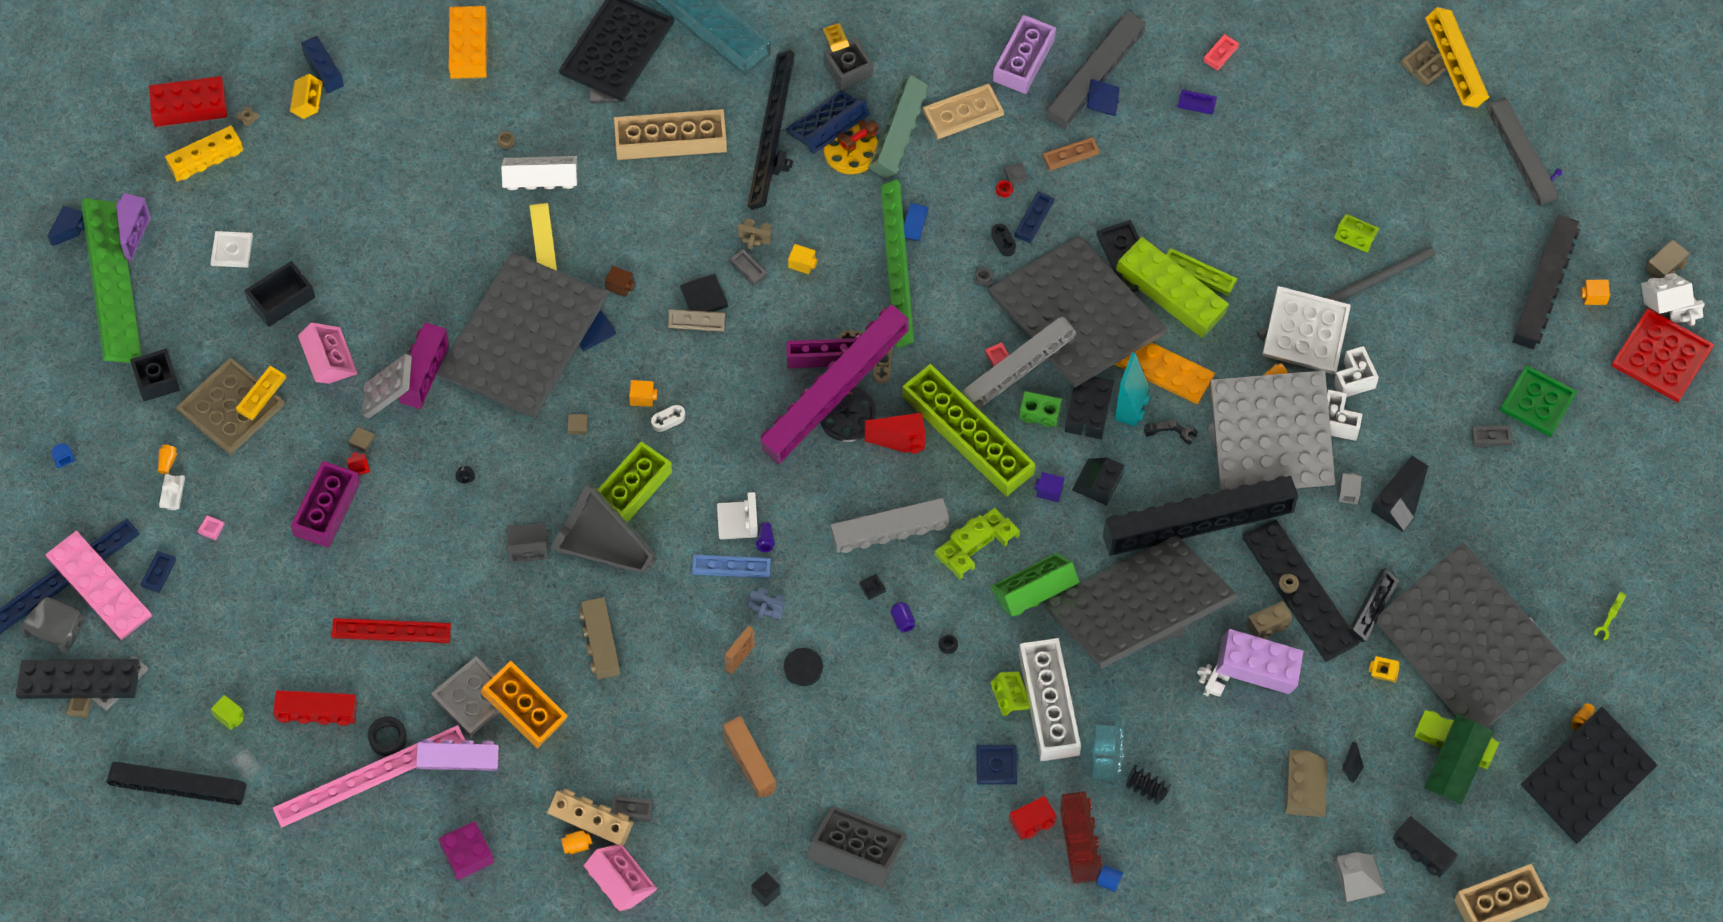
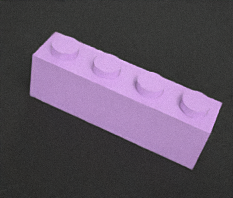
[416,739,498,771]

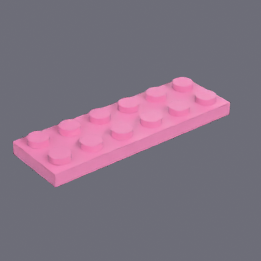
[45,530,152,640]

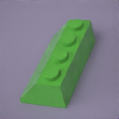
[990,553,1080,617]

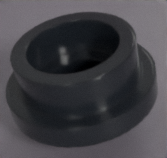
[455,466,475,484]
[938,635,958,654]

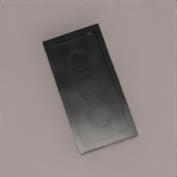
[1096,220,1140,292]

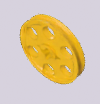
[824,124,878,174]

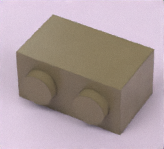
[1645,240,1690,279]

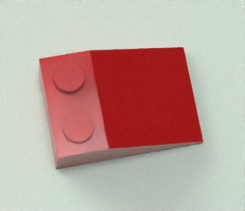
[864,413,926,454]

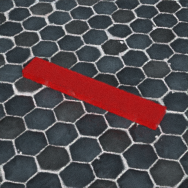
[331,618,451,643]

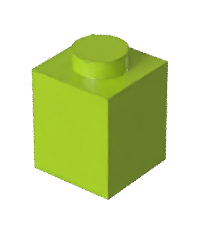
[211,695,244,730]

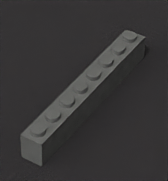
[1046,12,1146,129]

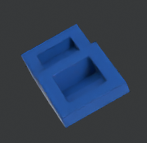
[904,203,929,242]

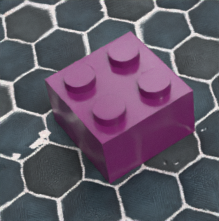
[438,821,494,881]

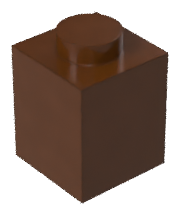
[605,266,635,297]

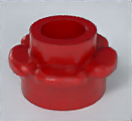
[995,180,1013,198]

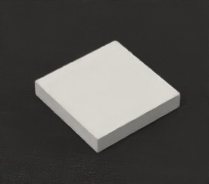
[211,231,253,267]

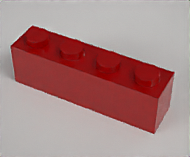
[273,690,358,726]

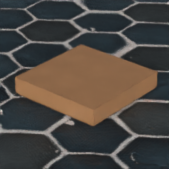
[725,626,755,674]

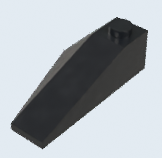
[1371,456,1428,532]

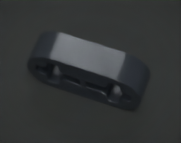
[991,223,1016,256]

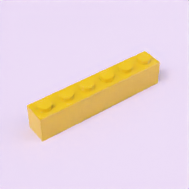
[1425,7,1489,108]

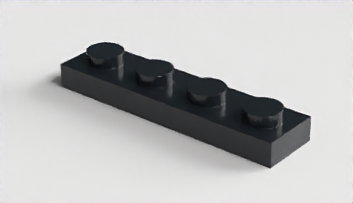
[1348,568,1399,642]

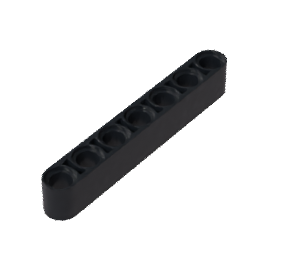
[106,762,247,805]

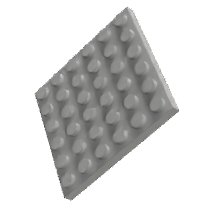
[1210,370,1335,491]

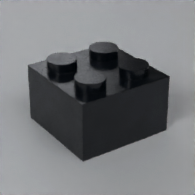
[130,348,180,402]

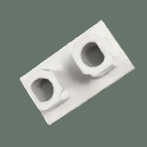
[1669,298,1704,326]
[159,474,185,510]
[1197,664,1230,697]

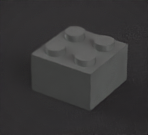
[824,37,873,90]

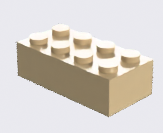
[1454,864,1550,922]

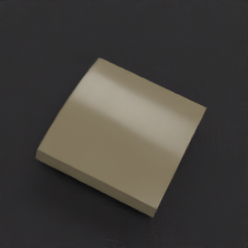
[1399,40,1447,86]

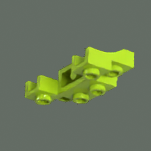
[935,508,1020,580]

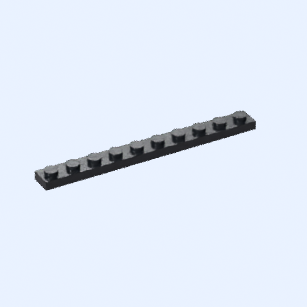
[747,50,795,210]

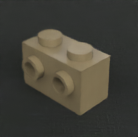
[1246,601,1293,639]

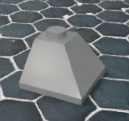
[1334,852,1385,902]

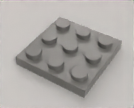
[431,657,499,736]

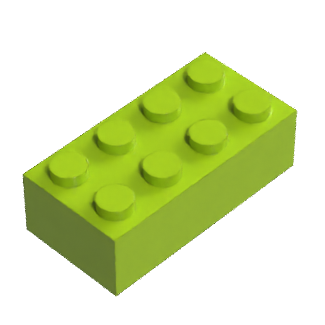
[598,441,672,523]

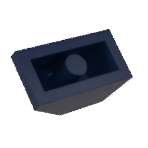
[47,206,85,246]

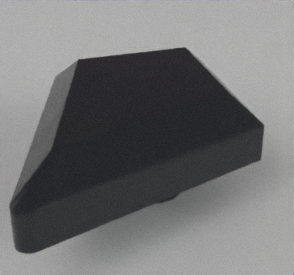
[1342,742,1364,782]

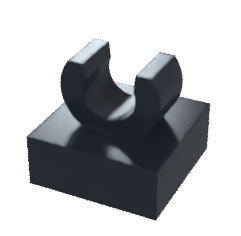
[772,150,793,175]
[859,574,886,600]

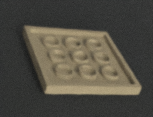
[176,357,285,455]

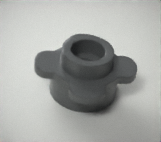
[973,268,993,287]

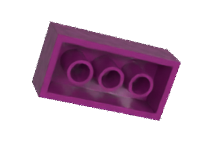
[398,322,449,409]
[291,461,360,548]

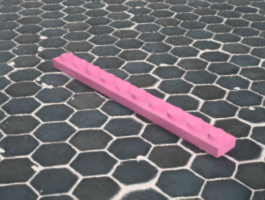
[273,725,465,828]

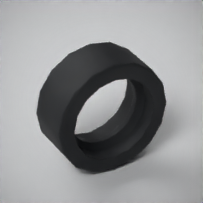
[368,716,407,756]

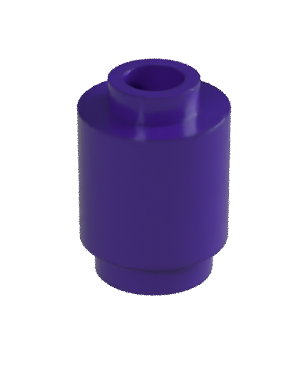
[890,602,915,633]

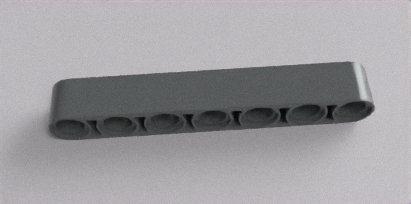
[1487,98,1558,206]

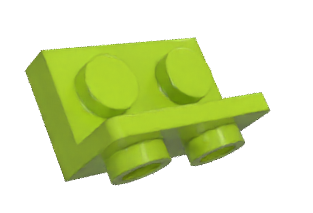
[1334,214,1380,253]
[990,672,1030,716]

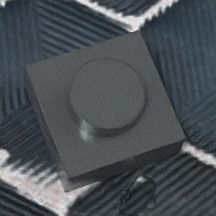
[1004,163,1027,185]

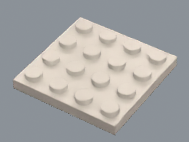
[1262,286,1351,375]

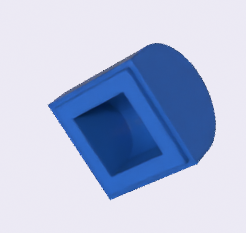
[52,443,75,468]
[1097,865,1124,892]

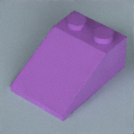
[116,193,151,263]

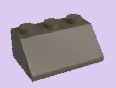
[1285,750,1327,817]

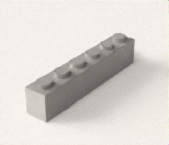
[831,498,949,553]

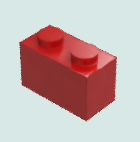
[1009,795,1057,840]

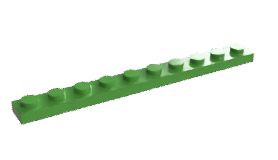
[881,179,914,348]

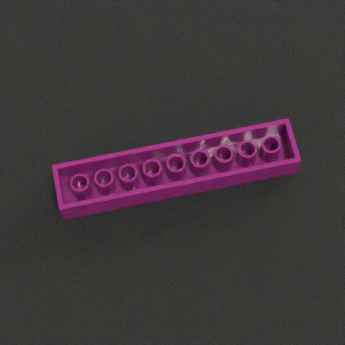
[760,304,909,464]

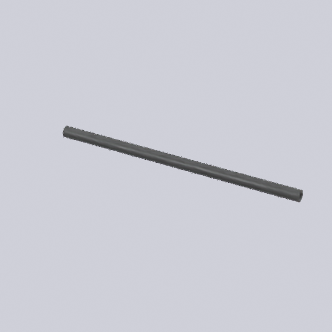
[1257,247,1435,340]

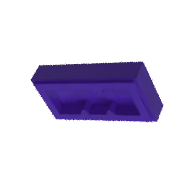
[1177,89,1217,115]

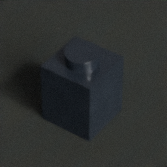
[751,872,781,907]

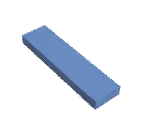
[692,554,771,578]

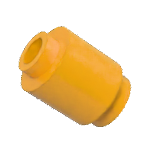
[561,830,592,854]

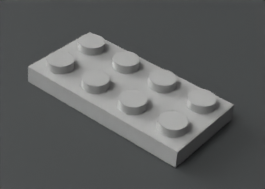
[362,354,412,418]

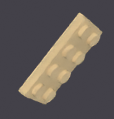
[923,84,1004,139]

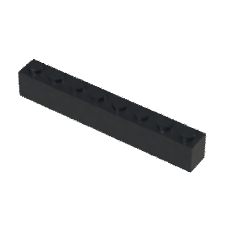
[1512,214,1581,350]

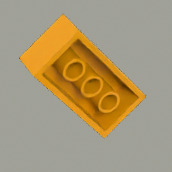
[449,6,487,79]
[481,661,568,749]

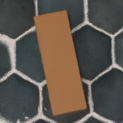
[1042,137,1100,171]

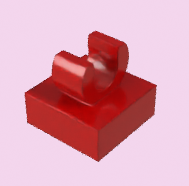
[346,452,370,475]

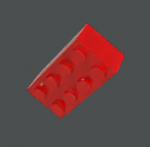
[149,76,228,127]

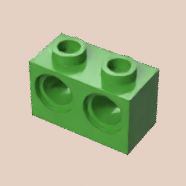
[1019,391,1062,427]

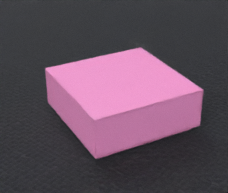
[198,515,225,540]

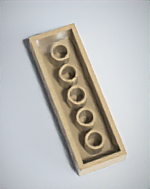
[614,109,727,160]

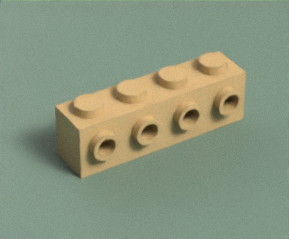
[548,788,634,845]

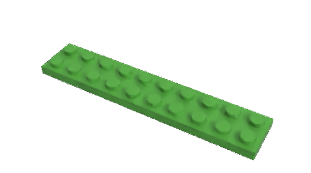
[81,198,141,363]

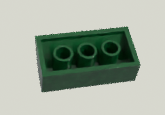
[1424,714,1494,805]

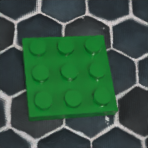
[1500,365,1577,437]

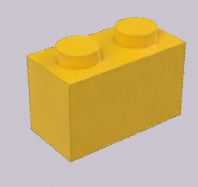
[290,74,323,119]

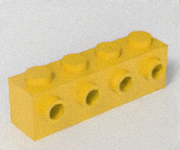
[165,125,244,181]

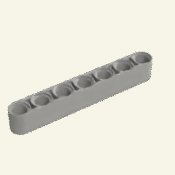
[961,317,1076,409]

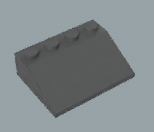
[807,806,907,888]

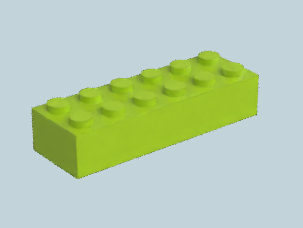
[1116,237,1229,338]

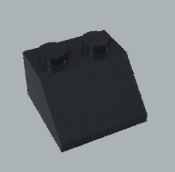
[1072,458,1125,506]

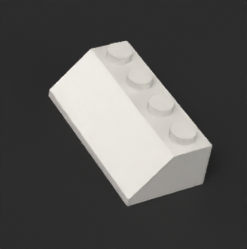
[502,156,577,190]

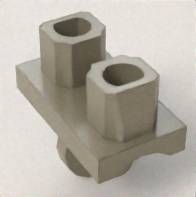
[738,218,771,250]

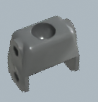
[21,597,85,655]

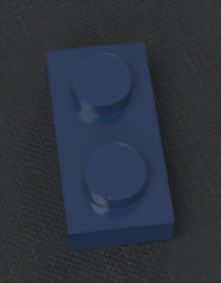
[140,551,176,593]

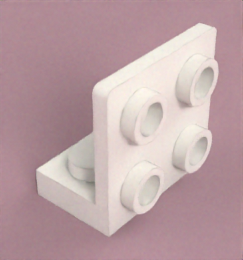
[717,492,758,539]

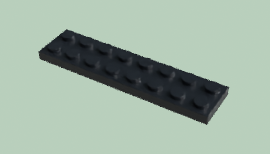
[1242,519,1360,662]

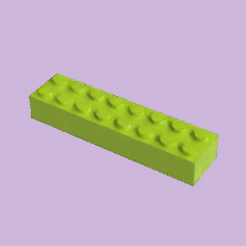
[902,364,1035,497]

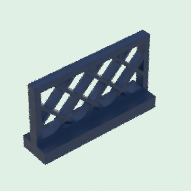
[785,90,870,154]

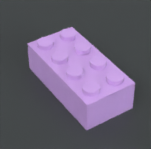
[993,15,1056,94]
[1216,629,1303,694]

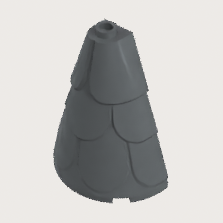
[550,483,657,573]

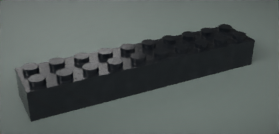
[1103,476,1298,556]

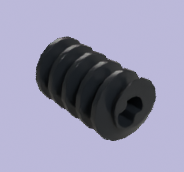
[1126,764,1171,805]

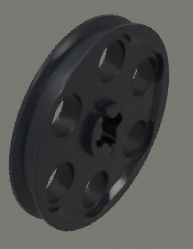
[820,387,876,442]

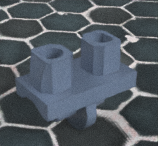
[748,588,785,620]

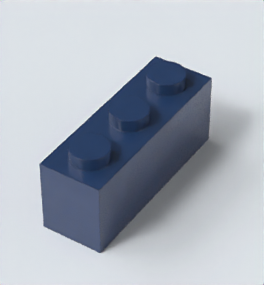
[301,36,344,94]

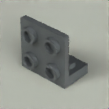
[507,523,548,563]

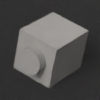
[1338,473,1362,504]

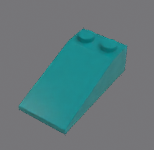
[1115,352,1151,427]

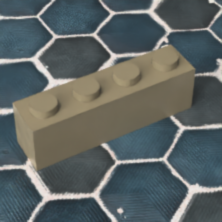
[579,597,620,679]

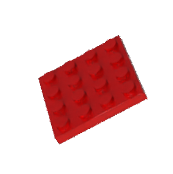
[1611,309,1715,403]

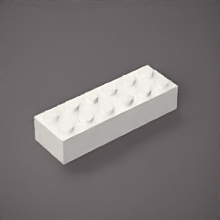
[1019,638,1081,762]

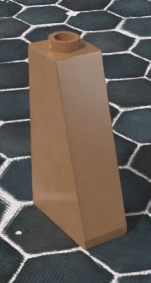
[723,716,776,798]

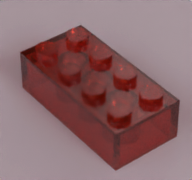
[1060,791,1102,884]

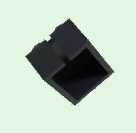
[244,261,315,327]
[1065,376,1114,439]

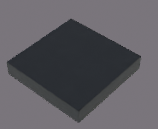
[680,274,728,312]

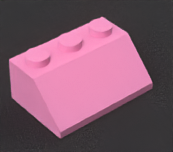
[298,323,357,384]
[584,844,657,911]

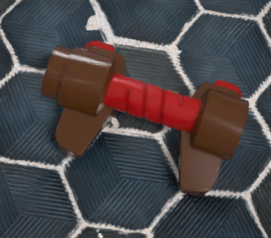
[838,120,879,153]

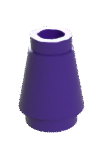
[755,522,775,552]

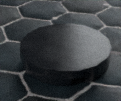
[784,648,823,686]

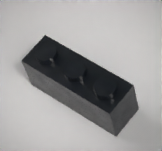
[1393,816,1458,878]

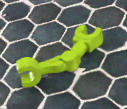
[1594,591,1627,641]

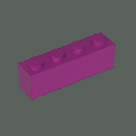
[786,338,855,369]

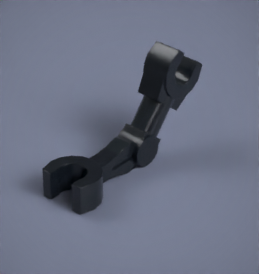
[1144,419,1198,445]

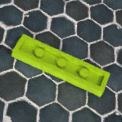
[1166,248,1237,296]

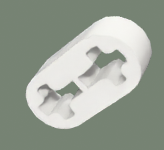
[651,405,685,432]

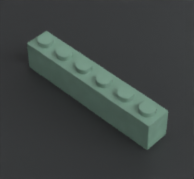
[868,74,928,179]

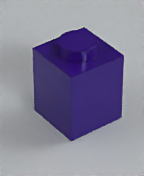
[1034,472,1064,503]

